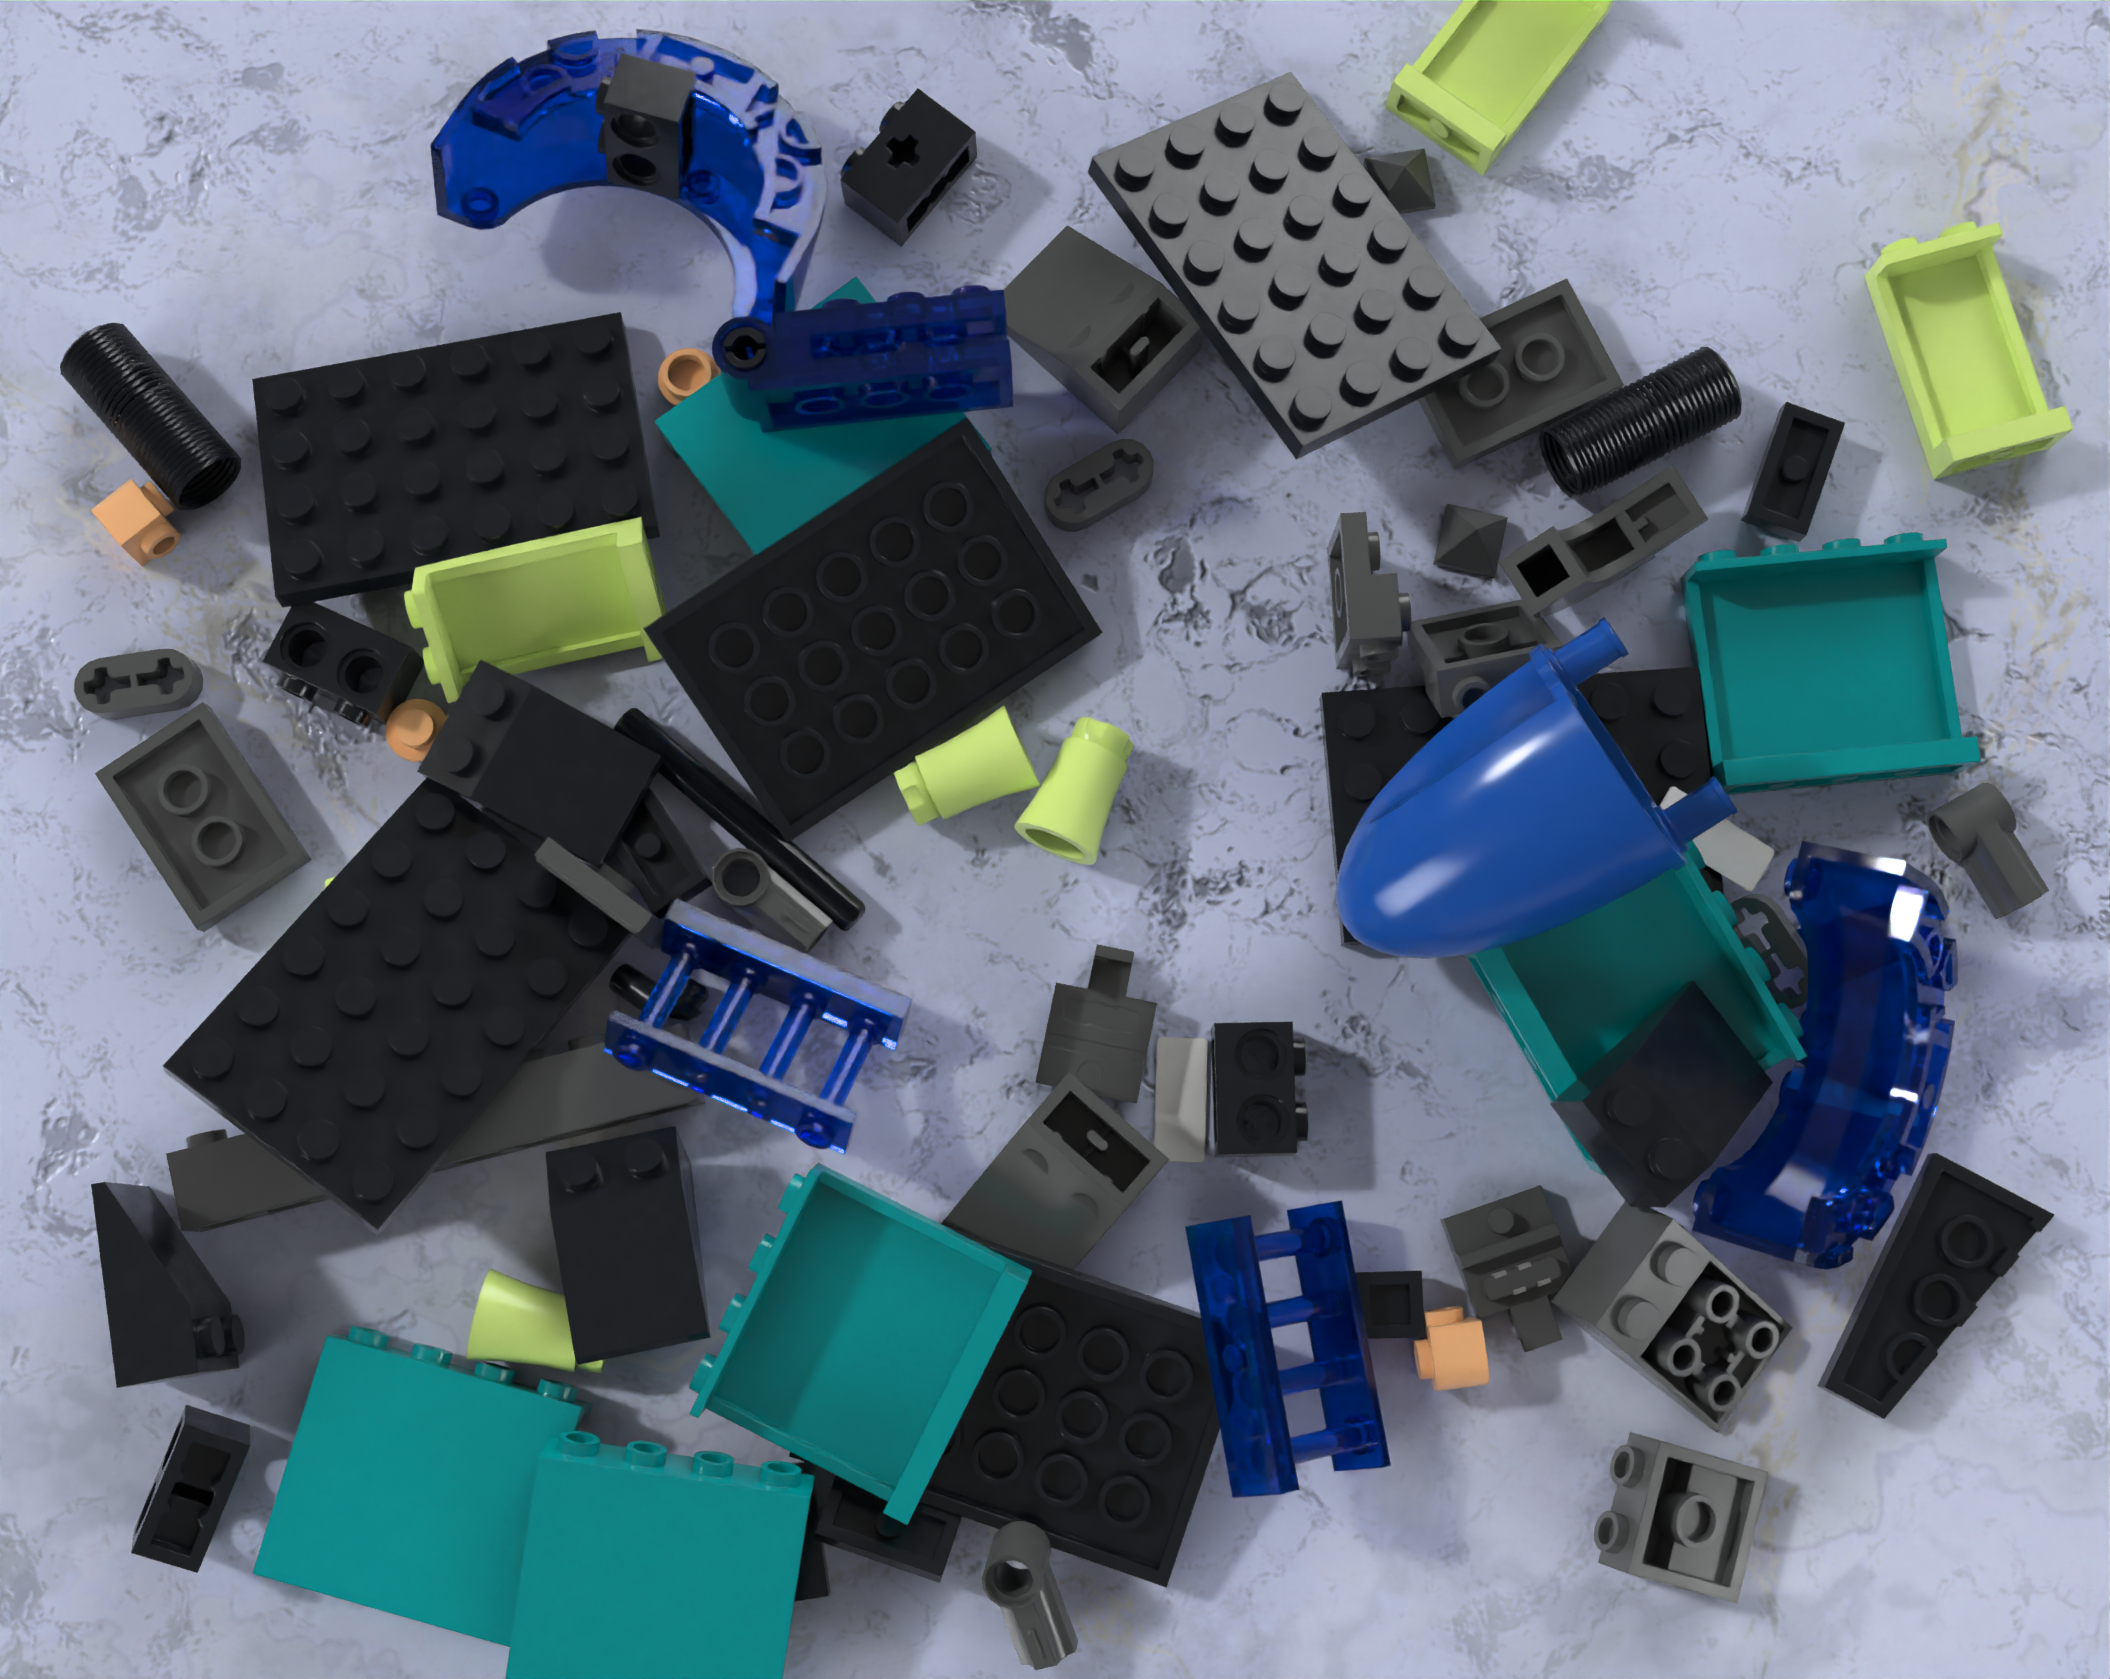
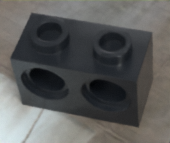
[596,53,696,200]
[262,602,424,728]
[1211,1022,1308,1157]
[131,1405,250,1573]

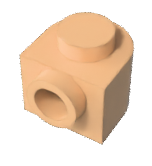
[91,478,182,567]
[1413,1306,1489,1392]

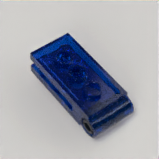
[712,285,1013,433]

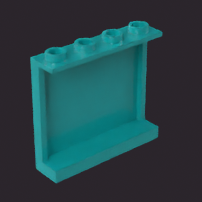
[654,276,992,555]
[1680,532,1981,795]
[1465,840,1807,1176]
[689,1163,1032,1525]
[252,1325,593,1647]
[505,1431,815,1679]

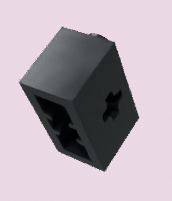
[840,88,977,247]

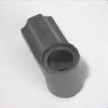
[1927,783,2049,920]
[711,848,833,964]
[982,1521,1078,1670]

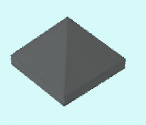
[1364,148,1436,214]
[1433,504,1508,578]

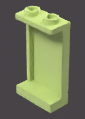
[1385,0,1614,176]
[1864,222,2073,480]
[404,517,667,703]

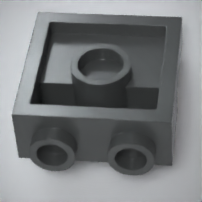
[1327,512,1411,677]
[1407,599,1564,718]
[1594,1432,1768,1603]

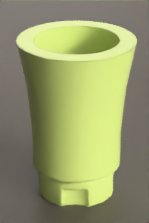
[894,706,1041,826]
[1014,717,1134,865]
[467,1269,607,1374]

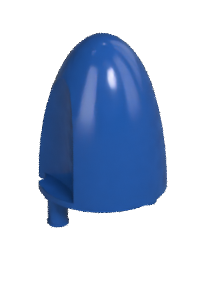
[1336,617,1739,959]

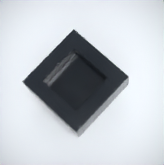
[1353,1271,1425,1339]

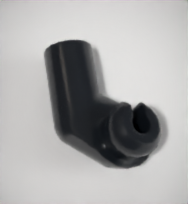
[609,963,709,1021]

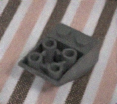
[983,225,1204,435]
[941,1072,1169,1270]
[1551,1201,1793,1433]

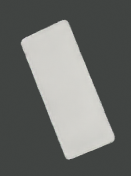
[1660,787,1774,892]
[1154,1037,1208,1162]

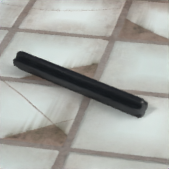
[614,708,866,931]

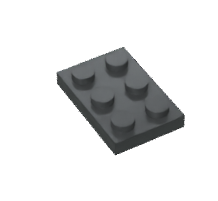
[1418,278,1624,470]
[95,702,312,932]

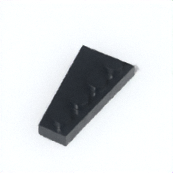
[1817,1153,2055,1419]

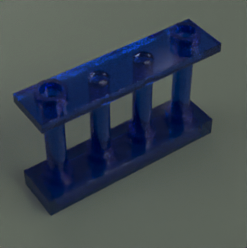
[604,899,913,1155]
[1185,1200,1391,1498]

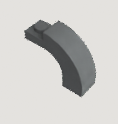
[1498,465,1709,618]

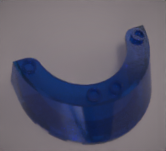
[430,29,828,350]
[1692,841,1958,1270]

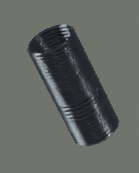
[60,323,241,510]
[1539,347,1742,500]

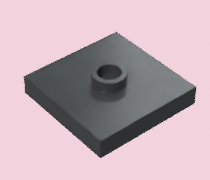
[534,837,671,949]

